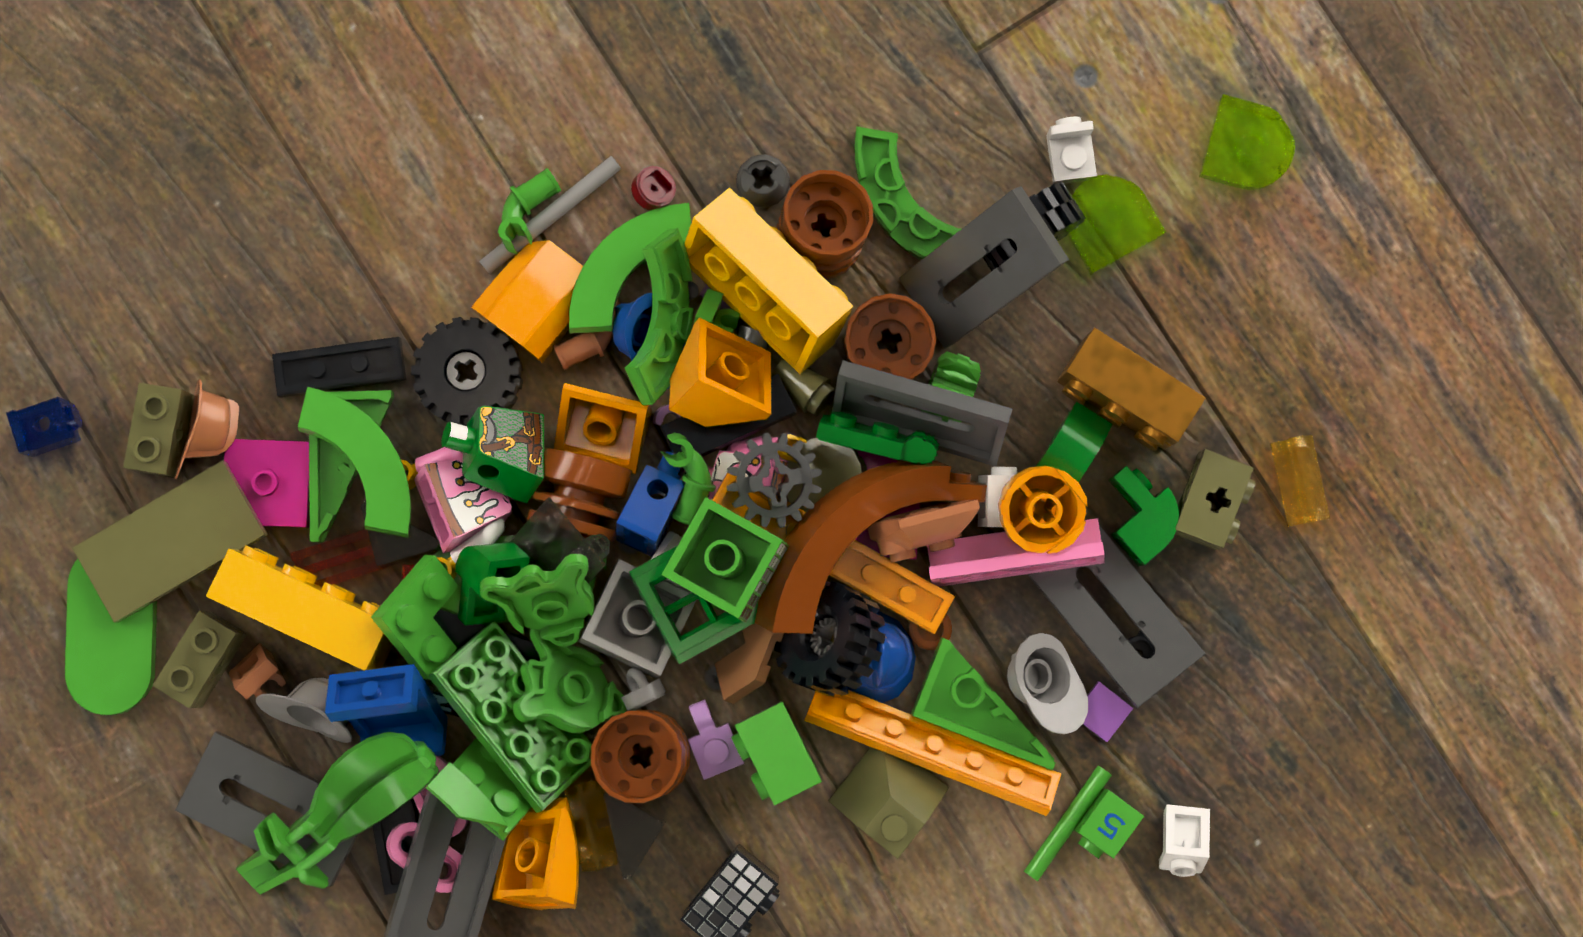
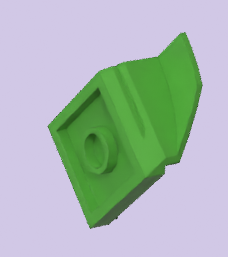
[426,738,532,841]

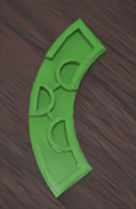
[854,126,961,260]
[569,203,691,334]
[625,228,694,405]
[298,387,411,538]

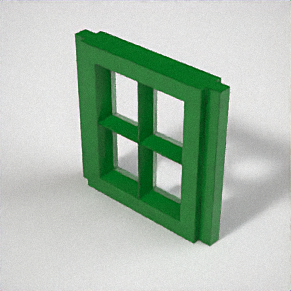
[629,545,759,665]

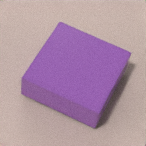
[1083,681,1133,742]

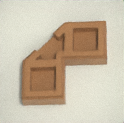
[715,623,784,704]

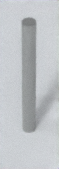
[479,156,621,274]

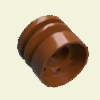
[776,170,873,280]
[844,293,937,380]
[527,448,632,543]
[591,710,691,803]

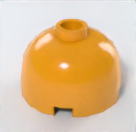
[998,465,1088,554]

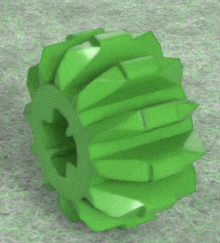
[921,351,981,422]

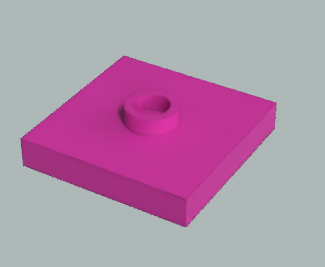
[224,439,310,528]

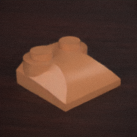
[868,499,980,562]

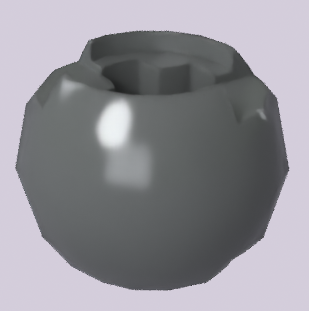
[736,154,790,207]

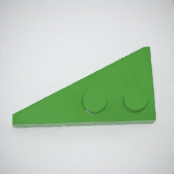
[309,390,394,543]
[911,637,1056,770]

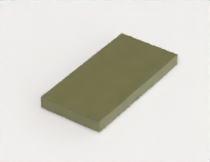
[72,460,268,623]

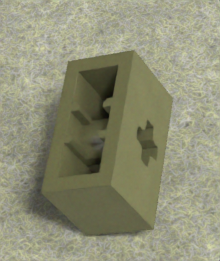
[123,383,194,479]
[1175,449,1256,550]
[152,611,247,708]

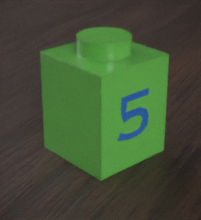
[1074,788,1144,859]

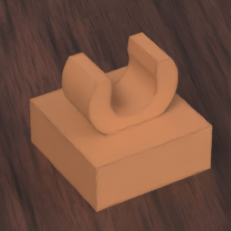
[229,643,286,699]

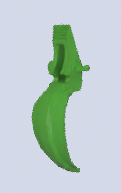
[236,732,439,895]

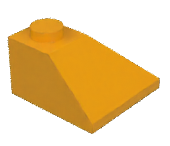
[669,317,771,427]

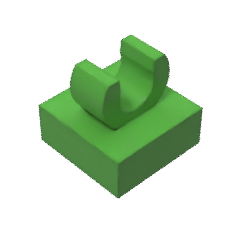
[694,288,740,333]

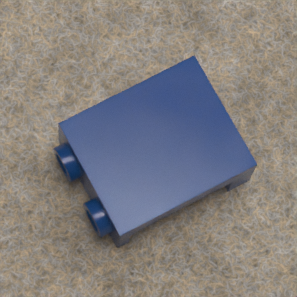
[325,664,448,756]

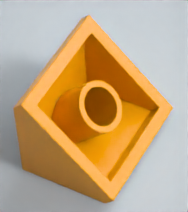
[554,383,652,474]

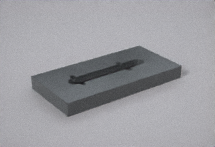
[899,186,1069,349]
[832,360,1013,466]
[1028,525,1206,709]
[175,731,358,887]
[384,775,506,937]

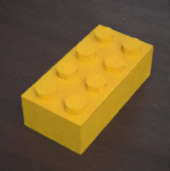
[684,187,853,374]
[206,545,393,670]

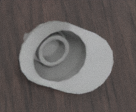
[1007,633,1088,735]
[256,678,352,743]

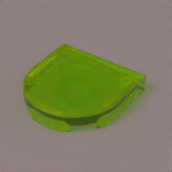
[1199,94,1295,190]
[1068,174,1166,275]

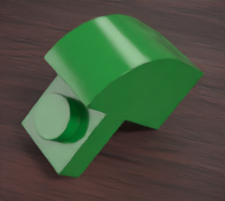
[1035,401,1113,482]
[1108,466,1179,567]
[455,542,530,626]

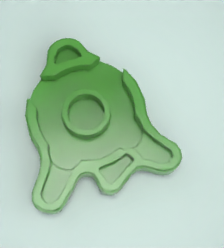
[480,554,594,647]
[513,629,627,733]

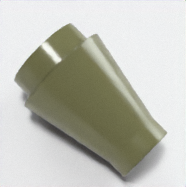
[772,359,836,416]

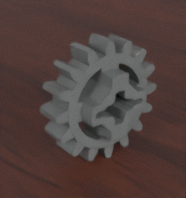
[726,433,822,528]

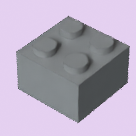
[578,559,696,679]

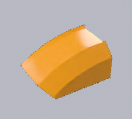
[471,240,583,363]
[492,797,579,910]

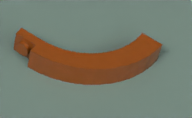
[755,460,987,634]

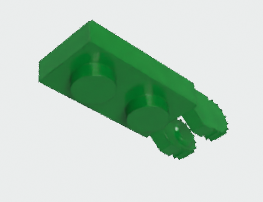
[816,411,940,465]

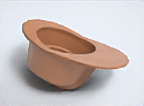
[174,379,239,479]

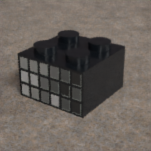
[680,844,780,937]

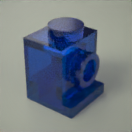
[6,397,82,457]

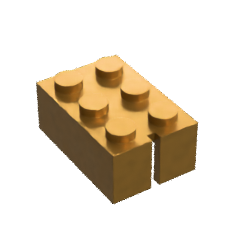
[1057,327,1206,451]

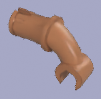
[553,298,620,370]

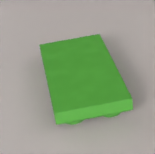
[428,621,592,813]

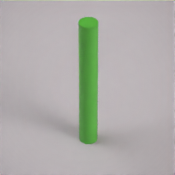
[1024,765,1112,881]

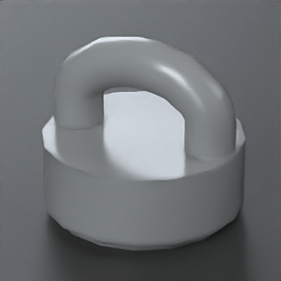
[621,668,666,711]

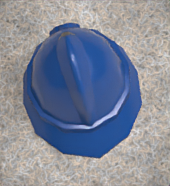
[848,611,916,703]

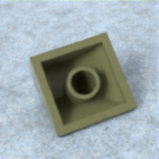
[828,747,949,859]

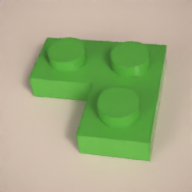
[371,555,459,680]

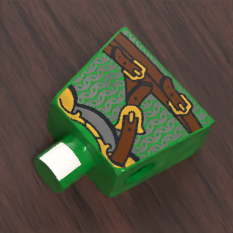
[441,405,544,503]

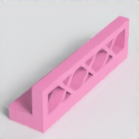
[927,518,1105,587]

